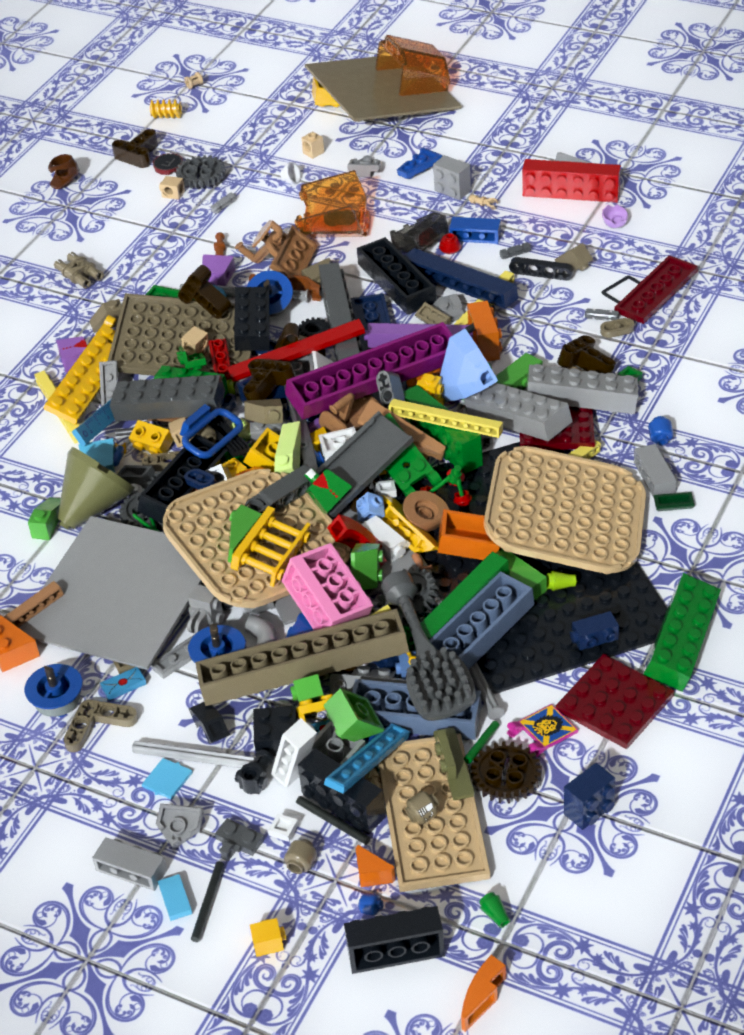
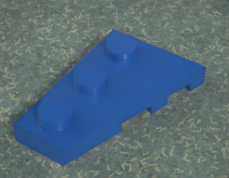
[397,147,442,179]

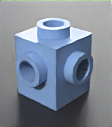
[356,492,385,522]

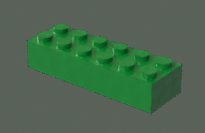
[403,385,483,474]
[643,573,721,692]

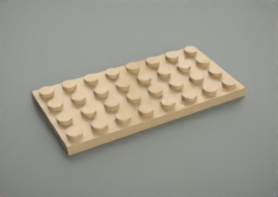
[378,733,490,892]

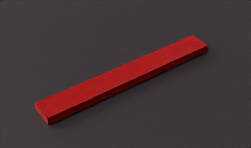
[227,319,366,382]

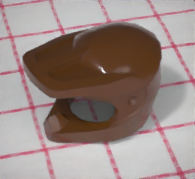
[48,154,80,189]

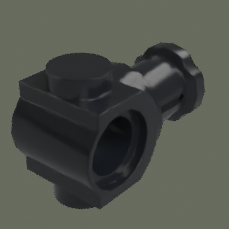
[235,749,274,794]

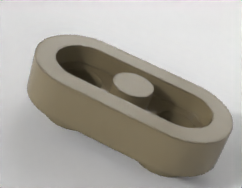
[600,318,634,338]

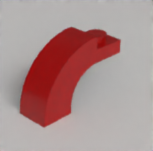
[327,514,387,568]

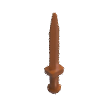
[214,232,226,256]

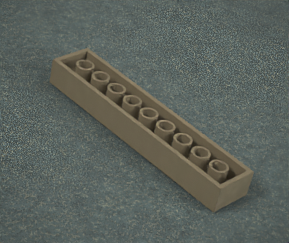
[195,609,409,706]

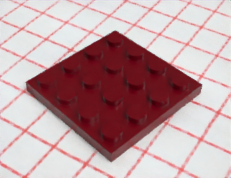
[520,406,595,450]
[556,654,674,749]

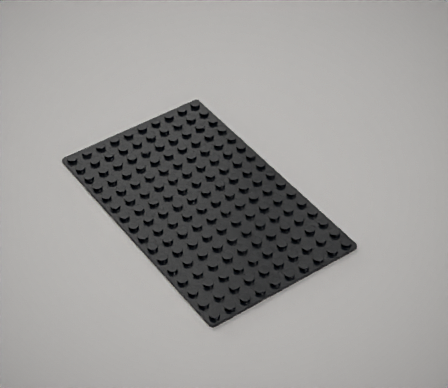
[387,442,668,694]

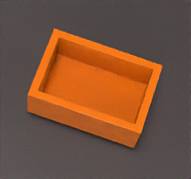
[467,301,502,362]
[437,509,500,560]

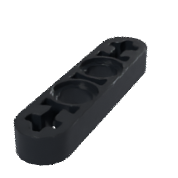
[509,257,574,281]

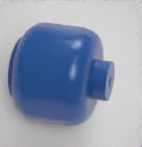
[358,893,384,915]

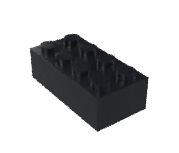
[234,287,270,351]
[298,749,386,834]
[344,906,445,974]

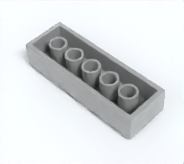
[526,364,638,414]
[464,383,573,441]

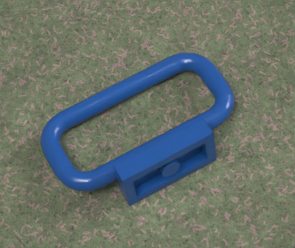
[180,404,243,459]

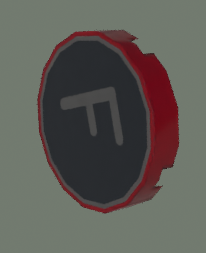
[153,153,183,175]

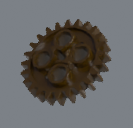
[471,741,542,804]

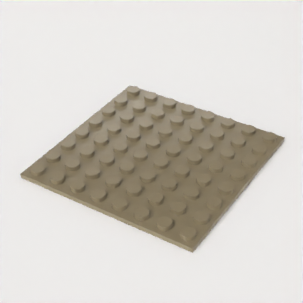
[305,53,462,122]

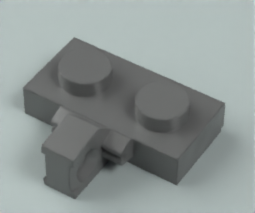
[215,818,265,861]

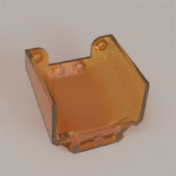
[376,35,450,96]
[295,170,371,238]

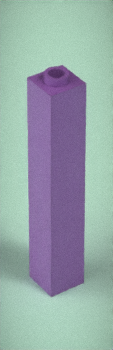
[364,323,473,348]

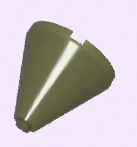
[58,447,135,530]

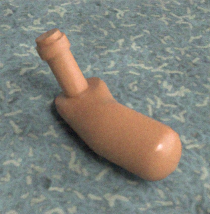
[412,553,433,570]

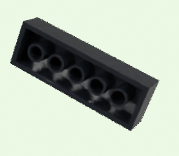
[357,237,436,315]
[137,434,228,524]

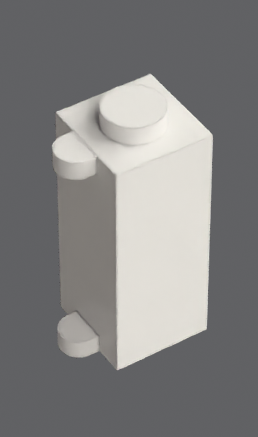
[361,515,410,562]

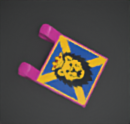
[507,704,578,758]

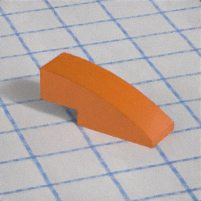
[461,955,506,1032]

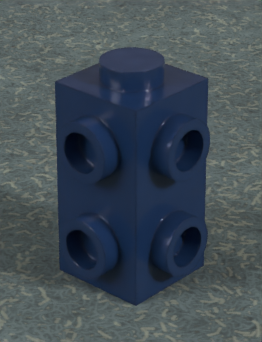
[570,611,619,650]

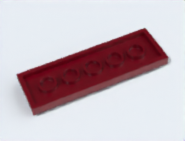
[614,255,698,324]

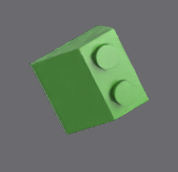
[351,543,383,590]
[323,688,385,742]

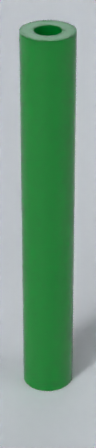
[464,721,500,764]

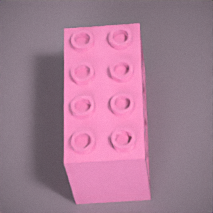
[282,543,373,630]

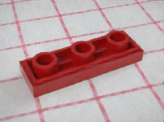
[209,339,231,380]

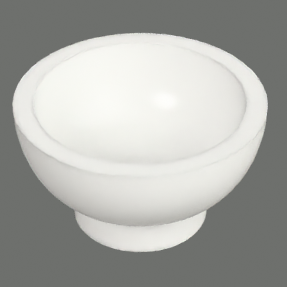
[280,162,301,184]

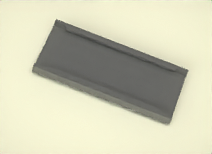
[316,411,414,519]

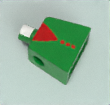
[304,468,352,514]

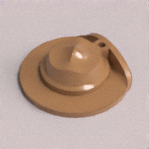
[403,491,449,532]

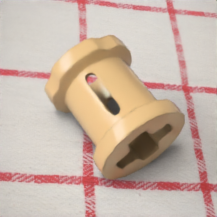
[184,72,203,89]

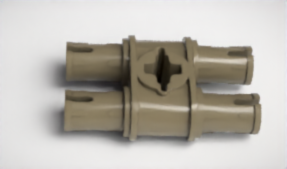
[54,252,104,289]

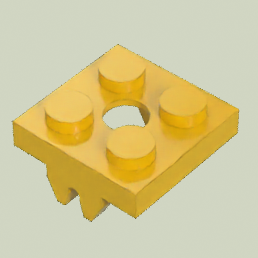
[296,694,333,722]

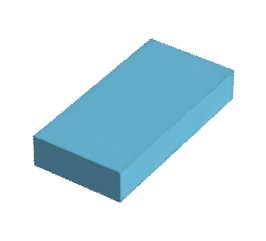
[158,874,192,921]

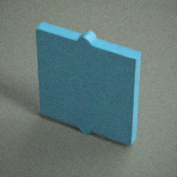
[142,758,193,800]

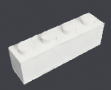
[271,718,317,788]

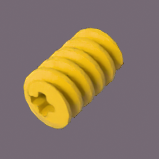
[150,99,182,119]

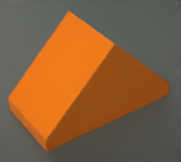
[355,845,395,887]

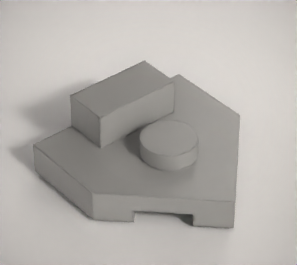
[347,155,381,177]
[432,294,464,322]
[156,803,204,849]

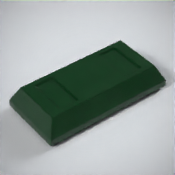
[653,492,695,511]

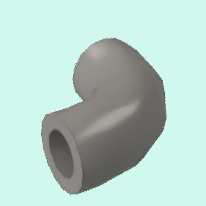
[245,614,277,646]

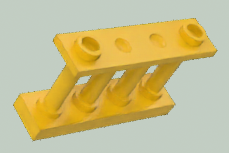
[231,506,311,587]

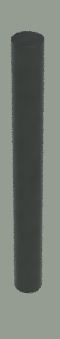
[296,796,370,845]
[191,861,225,942]

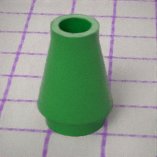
[479,892,511,928]

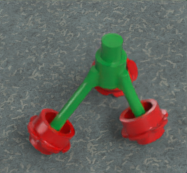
[419,465,472,507]

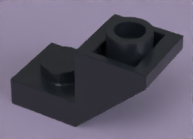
[189,702,230,745]

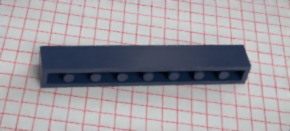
[404,248,518,309]

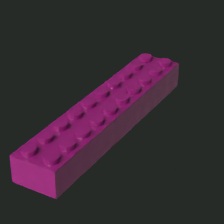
[285,322,453,420]

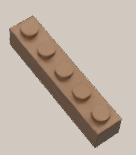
[4,581,64,628]

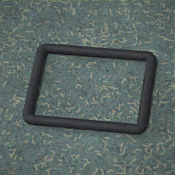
[601,275,640,304]

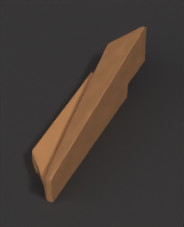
[357,399,446,460]

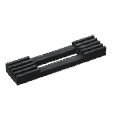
[208,415,250,457]

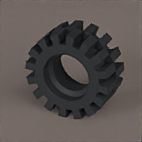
[299,317,329,337]

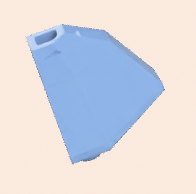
[439,328,498,402]

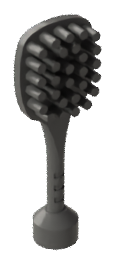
[381,571,476,721]

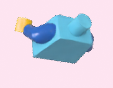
[78,438,127,472]

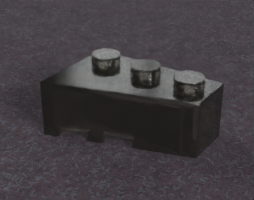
[390,212,449,253]

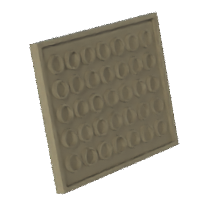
[108,293,252,376]

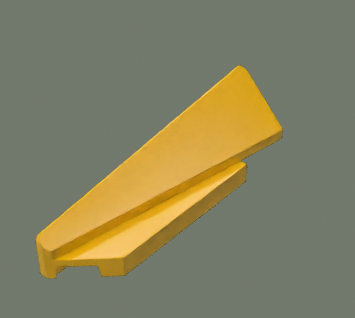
[382,495,438,554]

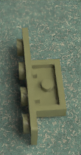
[433,727,475,800]

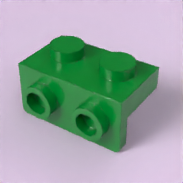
[176,346,207,370]

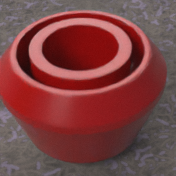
[439,233,461,255]

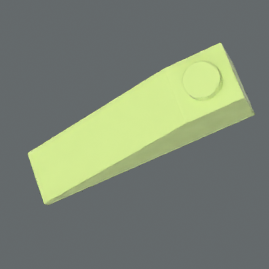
[274,421,301,474]

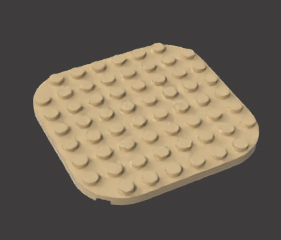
[483,446,646,574]
[163,469,350,609]

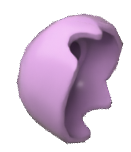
[602,204,628,228]

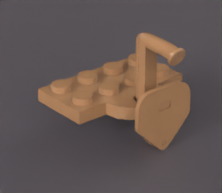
[235,220,318,277]
[319,393,382,433]

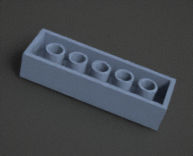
[430,571,534,670]
[352,679,482,740]

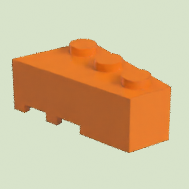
[0,615,40,673]

